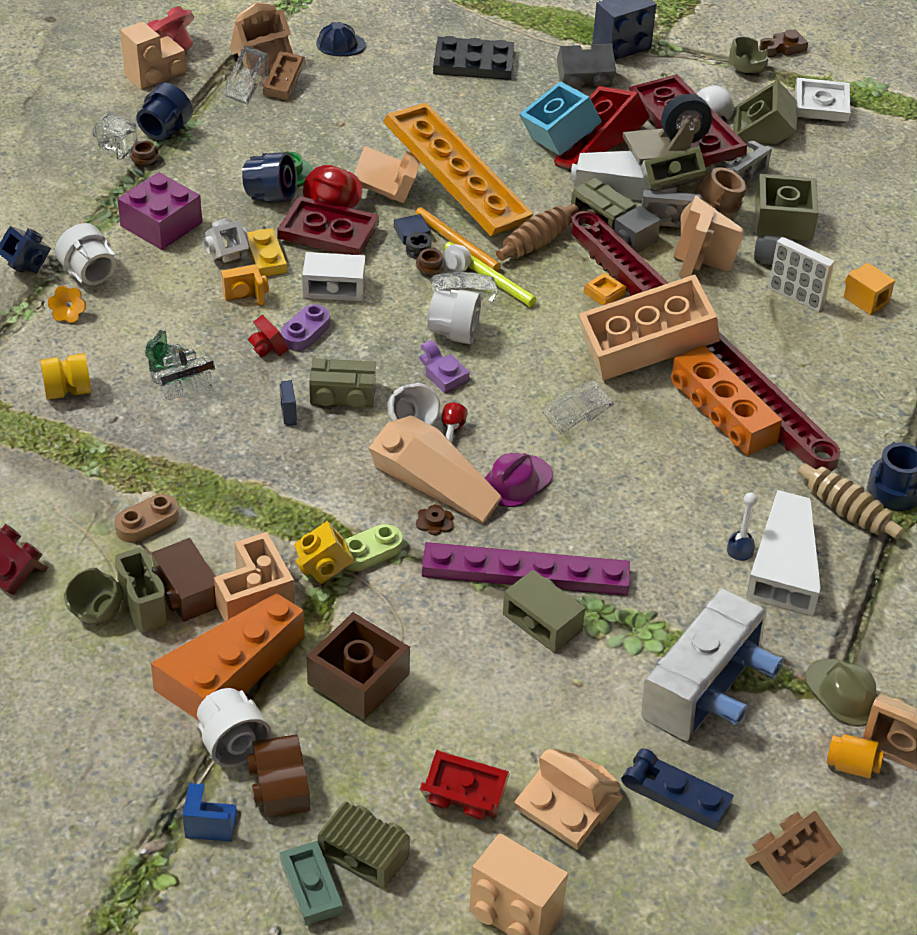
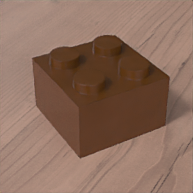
[306,612,410,720]

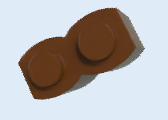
[246,734,310,818]

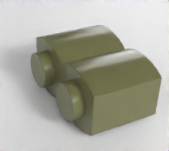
[115,547,167,632]

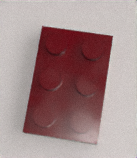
[277,196,379,255]

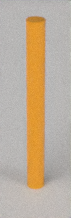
[415,207,501,272]

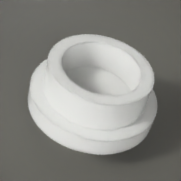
[444,244,471,274]

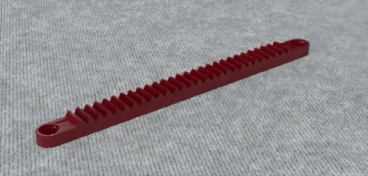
[571,211,841,472]

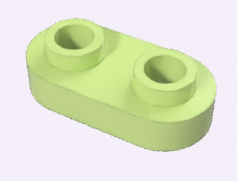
[345,524,402,571]

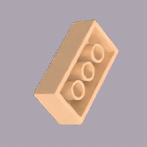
[579,274,720,381]

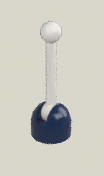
[727,493,758,561]

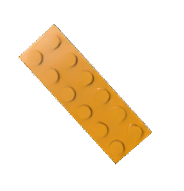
[383,102,534,236]

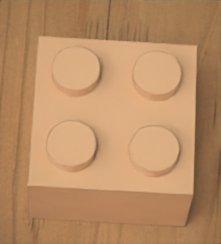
[469,833,568,935]

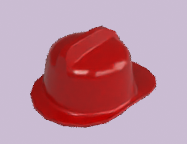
[303,165,362,209]

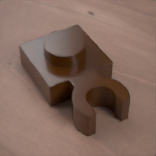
[759,29,809,57]

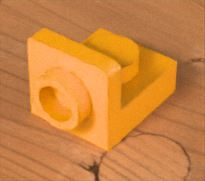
[221,264,269,306]

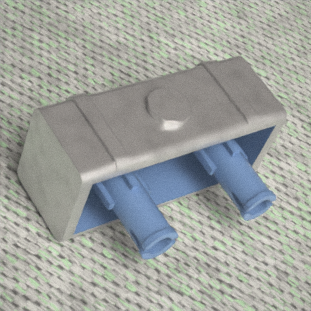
[641,589,784,741]

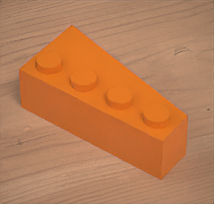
[151,593,305,721]

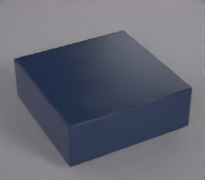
[394,214,431,244]
[280,380,297,426]

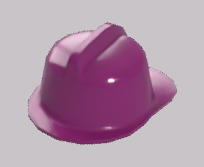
[485,452,553,507]

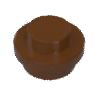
[130,141,158,166]
[416,249,445,275]

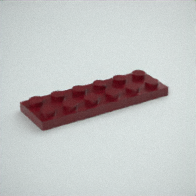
[629,74,747,168]

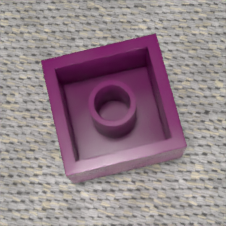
[117,172,203,250]

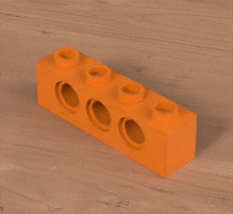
[671,345,782,456]

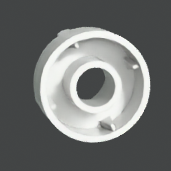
[55,223,116,285]
[428,290,482,344]
[197,688,271,767]

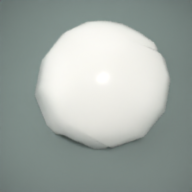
[696,85,735,120]
[388,383,440,426]

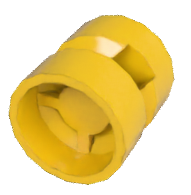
[40,353,92,400]

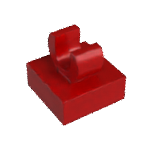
[248,314,289,357]

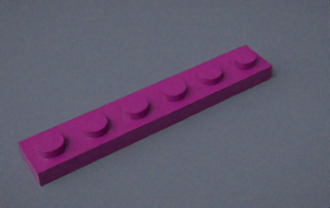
[422,542,630,596]

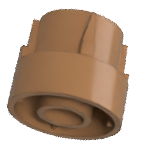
[693,167,747,221]

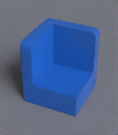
[182,783,237,842]

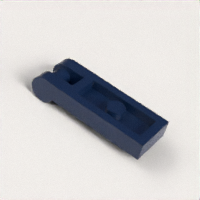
[621,748,734,831]

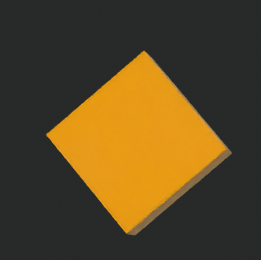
[584,273,626,306]

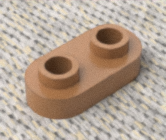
[115,494,179,542]

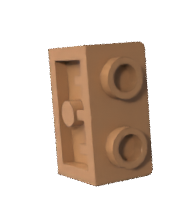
[745,810,843,894]

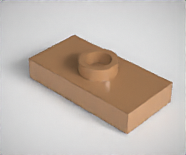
[263,51,305,101]

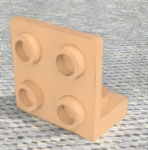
[354,146,420,204]

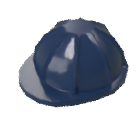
[316,22,366,56]

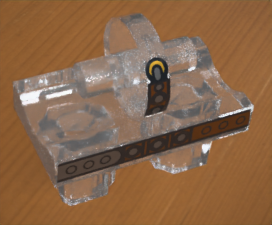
[151,344,215,400]

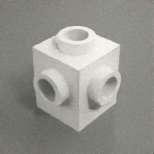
[204,218,249,263]

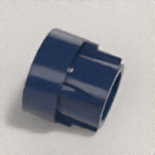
[136,83,193,141]
[242,152,297,202]
[867,442,917,511]

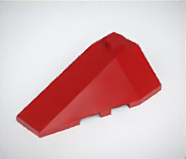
[554,86,650,169]

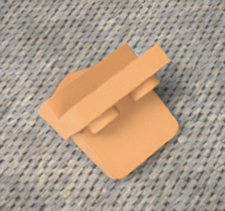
[230,2,293,77]
[673,196,744,278]
[514,749,623,850]

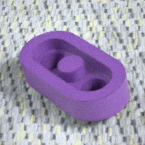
[281,304,330,351]

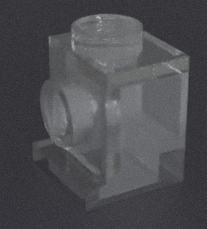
[93,113,138,160]

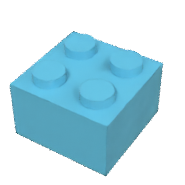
[519,81,602,155]

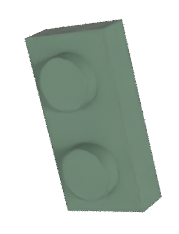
[280,841,343,926]

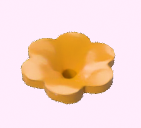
[48,286,86,323]

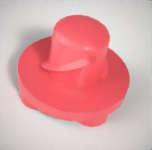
[147,6,194,52]

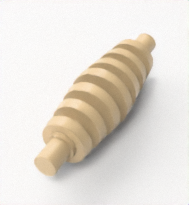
[798,463,904,540]

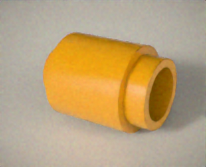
[826,734,884,779]

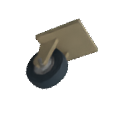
[623,94,713,164]

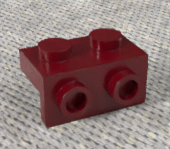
[0,523,49,595]

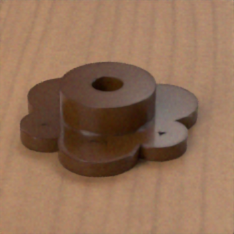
[416,504,453,535]

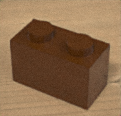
[151,538,217,622]

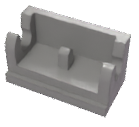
[715,141,772,185]

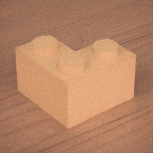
[120,21,186,90]
[214,532,295,621]

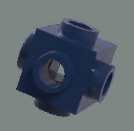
[0,226,51,274]

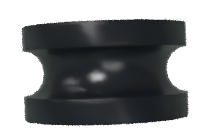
[406,232,432,259]

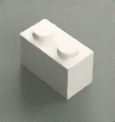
[302,252,365,301]

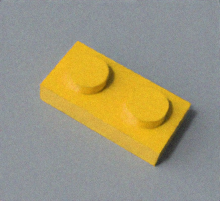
[247,228,287,276]

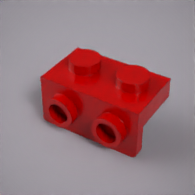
[419,750,510,820]

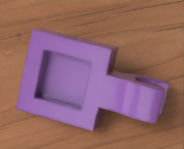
[420,340,470,393]

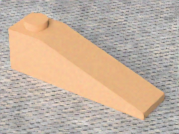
[369,415,502,525]

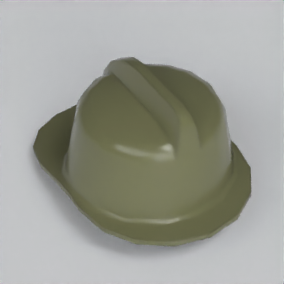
[805,659,878,726]

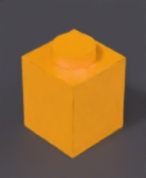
[843,263,895,315]

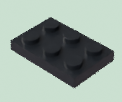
[433,36,514,80]

